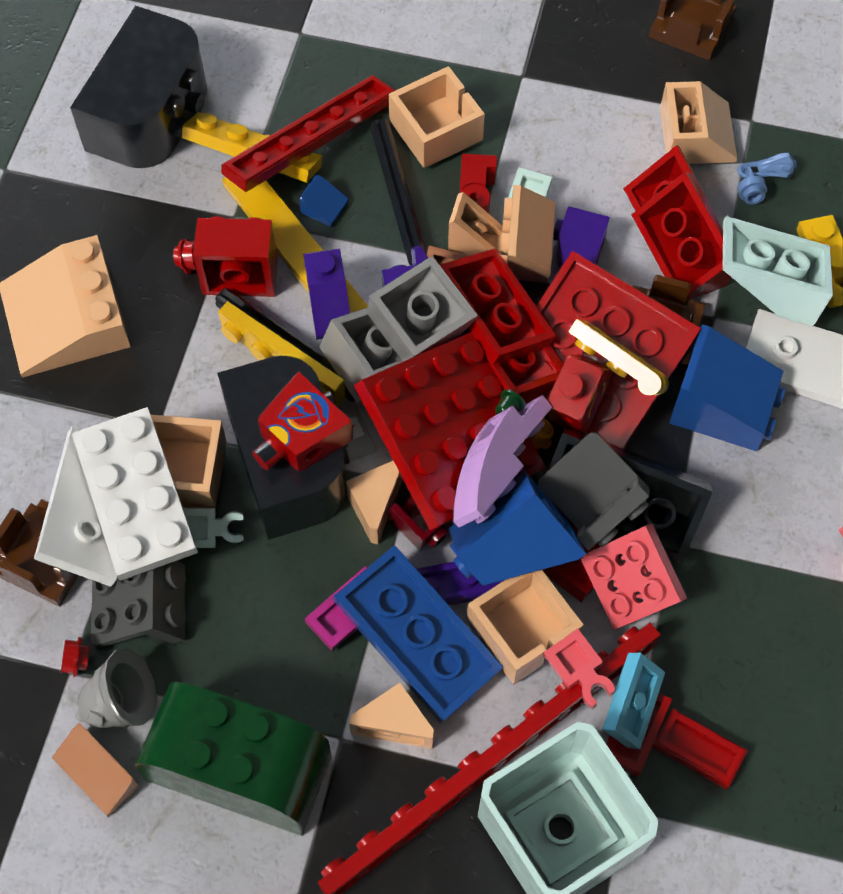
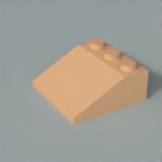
[0,235,131,378]

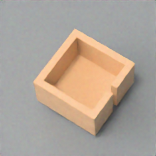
[389,66,485,168]
[151,415,227,509]
[466,570,584,685]

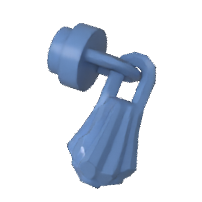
[737,153,797,205]

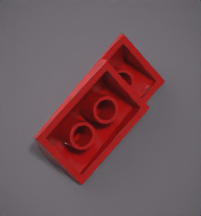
[623,145,731,300]
[440,248,564,404]

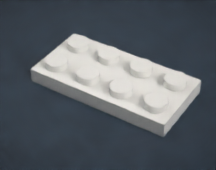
[71,407,198,581]

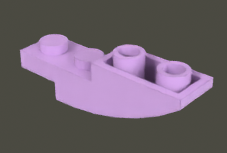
[453,395,552,528]

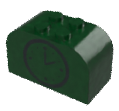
[135,682,332,836]

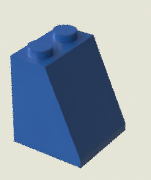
[669,324,786,452]
[449,469,586,586]

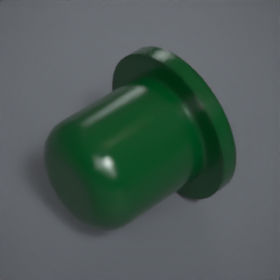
[495,389,526,415]

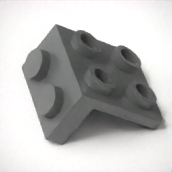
[538,432,649,550]
[91,561,186,647]

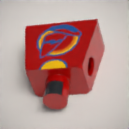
[547,354,614,434]
[252,372,353,471]

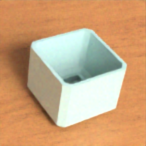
[477,722,658,894]

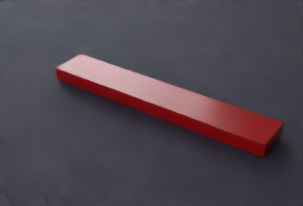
[221,75,395,192]

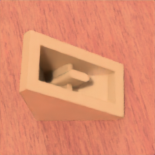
[448,192,502,256]
[346,461,403,545]
[349,683,434,749]

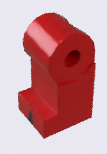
[460,154,497,213]

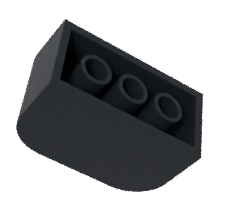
[70,5,207,168]
[217,356,350,540]

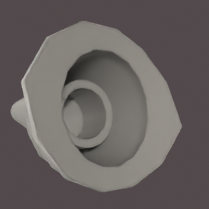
[76,649,157,728]

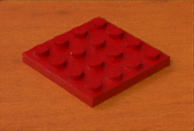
[536,250,701,449]
[354,332,546,530]

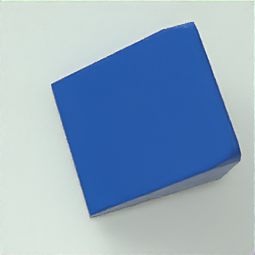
[299,174,349,227]

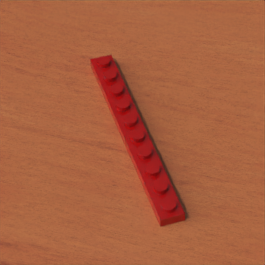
[318,622,661,894]

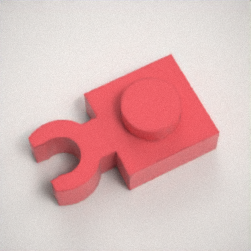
[544,629,615,709]

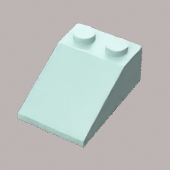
[723,216,833,326]

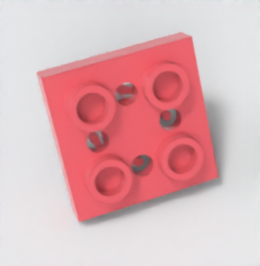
[581,523,687,630]

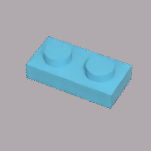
[602,653,665,749]

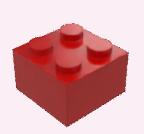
[193,216,278,297]

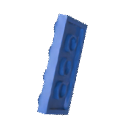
[332,545,503,723]

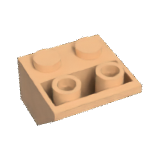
[660,81,737,164]
[500,185,556,283]

